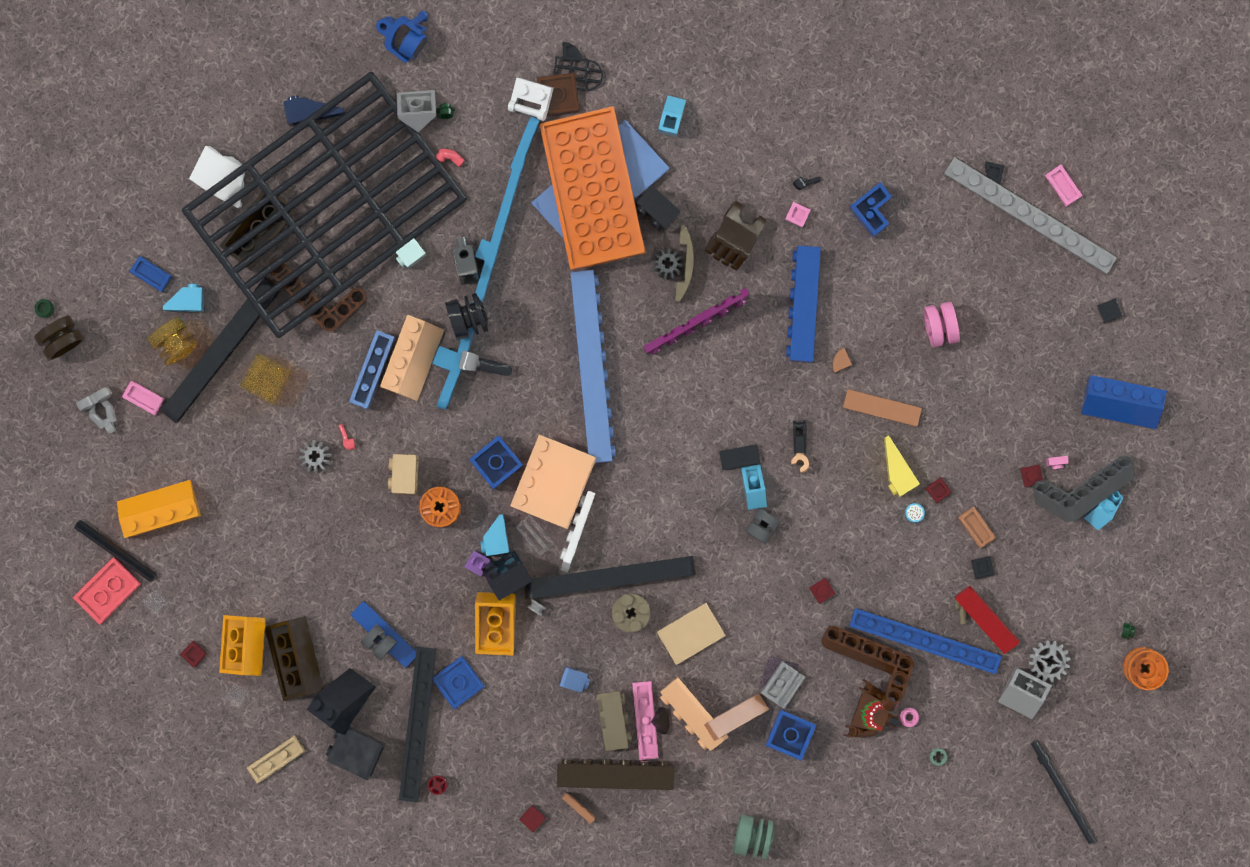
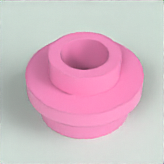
[900,708,919,727]

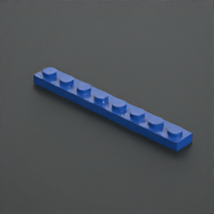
[849,608,1002,674]

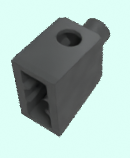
[453,237,479,285]

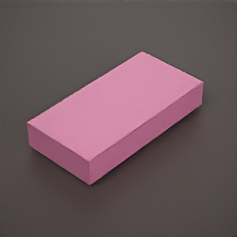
[1045,165,1082,207]
[122,381,165,416]

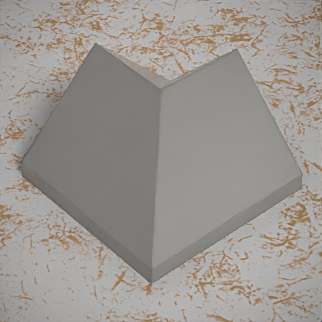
[397,90,437,132]

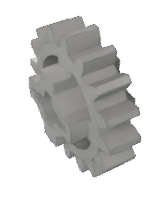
[1028,640,1071,682]

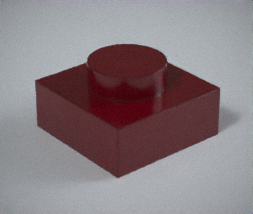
[1020,464,1043,487]
[809,578,836,604]

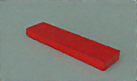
[955,585,1019,654]

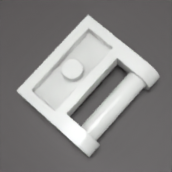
[508,78,554,121]

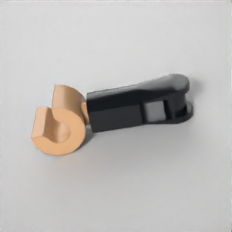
[791,420,809,474]

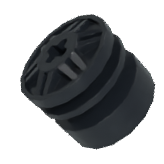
[445,293,488,341]

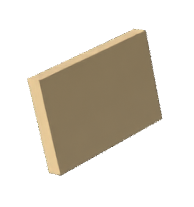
[657,603,726,665]

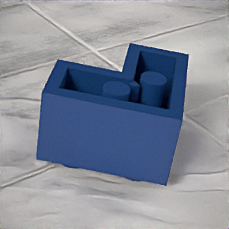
[849,182,892,238]

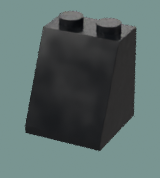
[326,727,386,781]

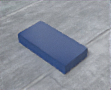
[129,256,172,292]

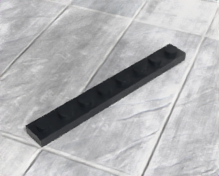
[399,646,437,802]

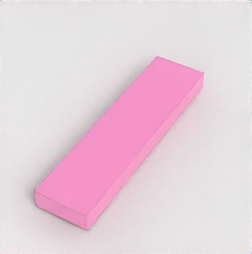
[632,681,659,760]

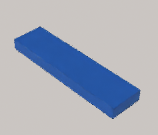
[350,601,416,668]

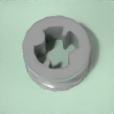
[527,599,546,616]

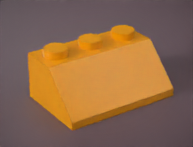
[219,615,265,676]

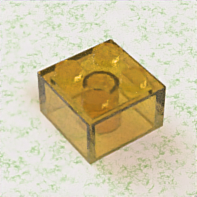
[239,353,293,406]

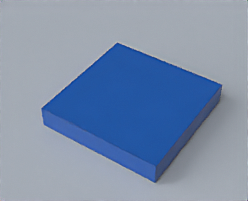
[433,656,485,709]

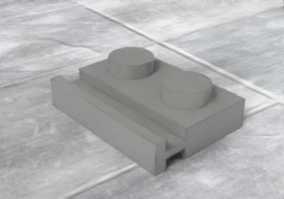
[760,661,805,709]

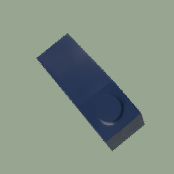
[283,96,345,126]

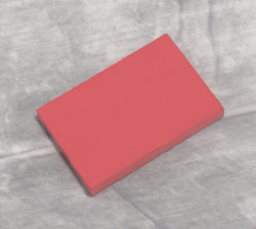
[73,557,141,625]

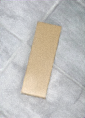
[247,735,305,784]

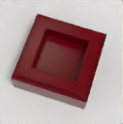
[925,477,952,504]
[180,641,208,668]
[519,805,546,832]

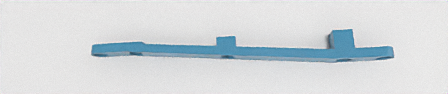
[432,116,540,410]

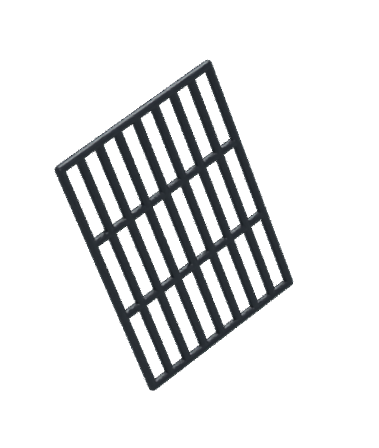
[182,72,467,338]

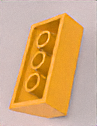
[117,480,201,538]

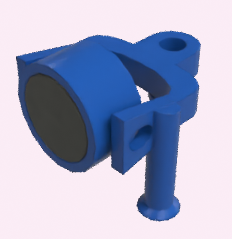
[376,11,428,64]

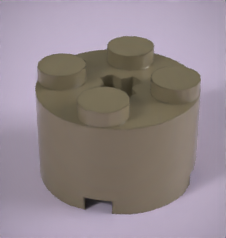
[612,594,650,632]

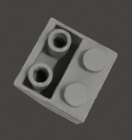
[997,667,1052,719]

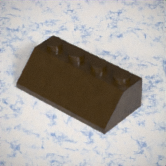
[219,189,298,271]
[265,616,324,701]

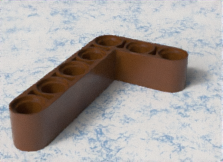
[268,259,367,333]
[821,626,914,711]

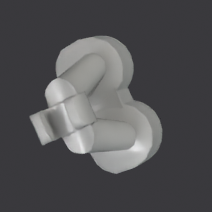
[76,386,117,434]

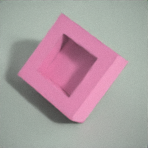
[785,202,810,228]
[1046,456,1068,469]

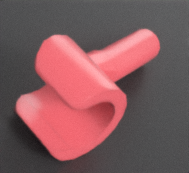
[339,424,355,450]

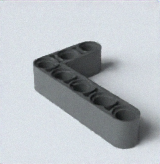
[1033,456,1135,522]

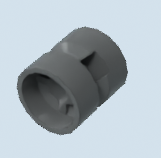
[745,508,780,544]
[361,624,397,660]

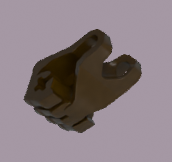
[705,200,766,271]

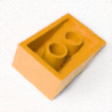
[475,592,516,656]

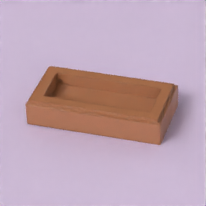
[958,506,996,549]
[562,792,595,824]

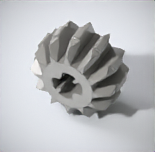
[299,440,332,473]

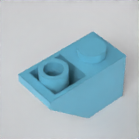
[658,96,686,137]
[1084,491,1124,530]

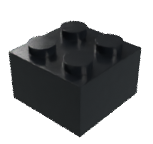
[636,185,680,232]
[482,551,532,600]

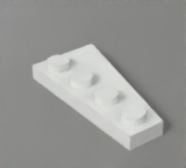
[560,491,595,572]

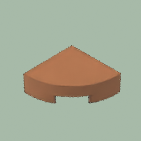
[832,348,852,373]

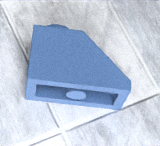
[560,667,590,693]

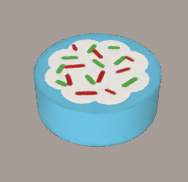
[905,503,925,523]

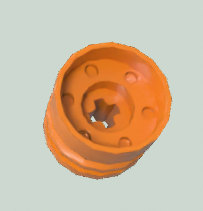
[419,487,461,528]
[1123,647,1169,691]

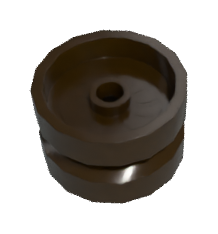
[34,315,84,361]

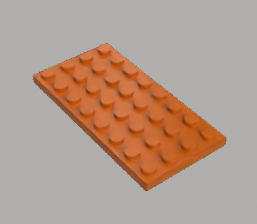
[540,106,646,271]

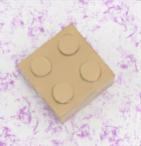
[388,454,419,495]

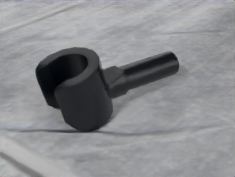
[793,177,821,190]

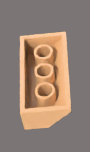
[380,315,444,401]
[660,677,728,751]

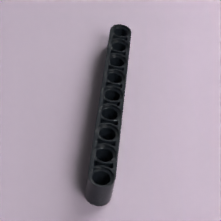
[161,277,280,423]
[525,556,696,599]

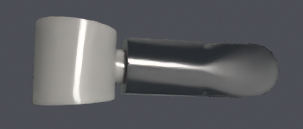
[459,351,512,376]

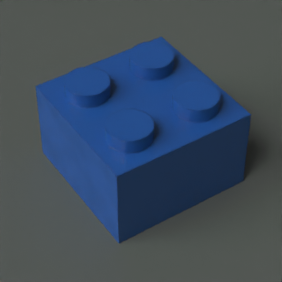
[469,435,523,490]
[765,709,816,761]

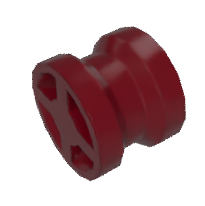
[428,775,448,795]

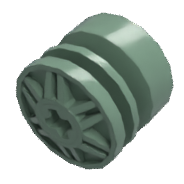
[733,814,774,860]

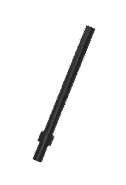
[1031,740,1096,844]

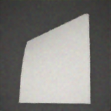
[189,146,245,208]

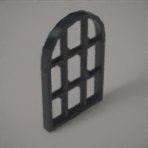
[553,56,603,91]

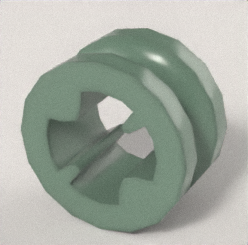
[929,748,947,766]

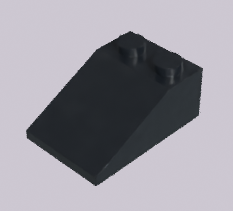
[306,668,376,735]

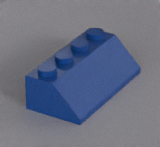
[1081,375,1167,429]

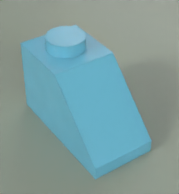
[163,284,204,312]
[741,464,767,510]
[480,514,509,556]

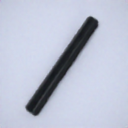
[74,520,156,582]

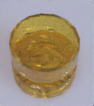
[147,316,199,366]

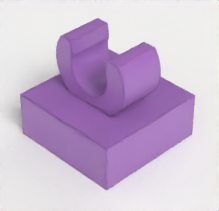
[465,551,490,576]

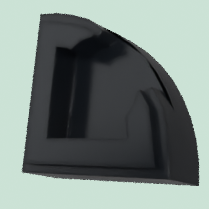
[562,42,582,62]
[985,161,1004,185]
[651,707,669,734]

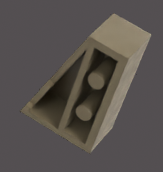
[597,690,632,751]

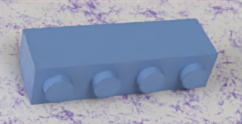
[349,330,396,410]

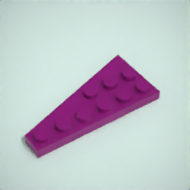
[643,287,749,355]

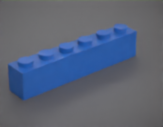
[786,246,821,363]

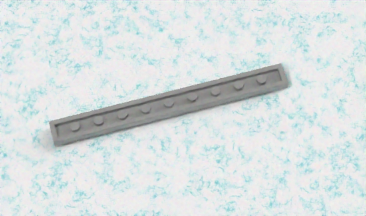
[944,157,1117,274]

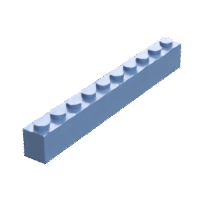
[571,270,616,463]

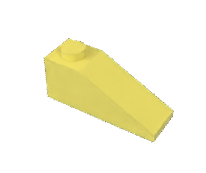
[884,435,920,497]

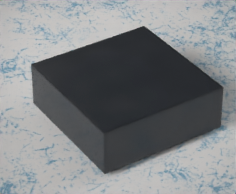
[1097,298,1123,323]
[971,556,994,579]

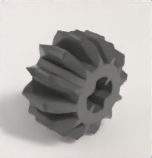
[651,248,684,280]

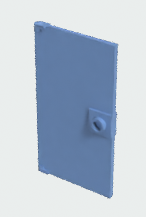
[531,120,670,239]

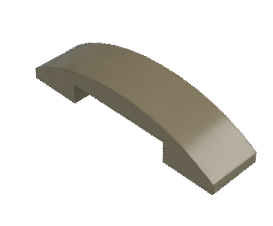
[675,225,694,303]

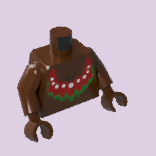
[843,679,899,738]

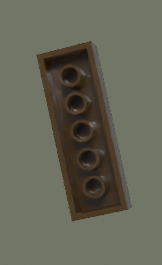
[557,758,674,790]

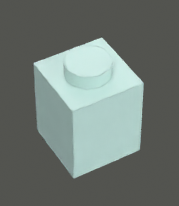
[396,238,426,269]

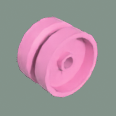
[924,301,960,348]

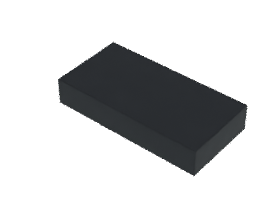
[719,445,760,470]

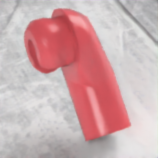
[436,148,465,167]

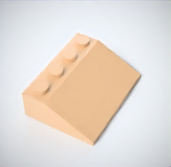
[510,435,596,529]

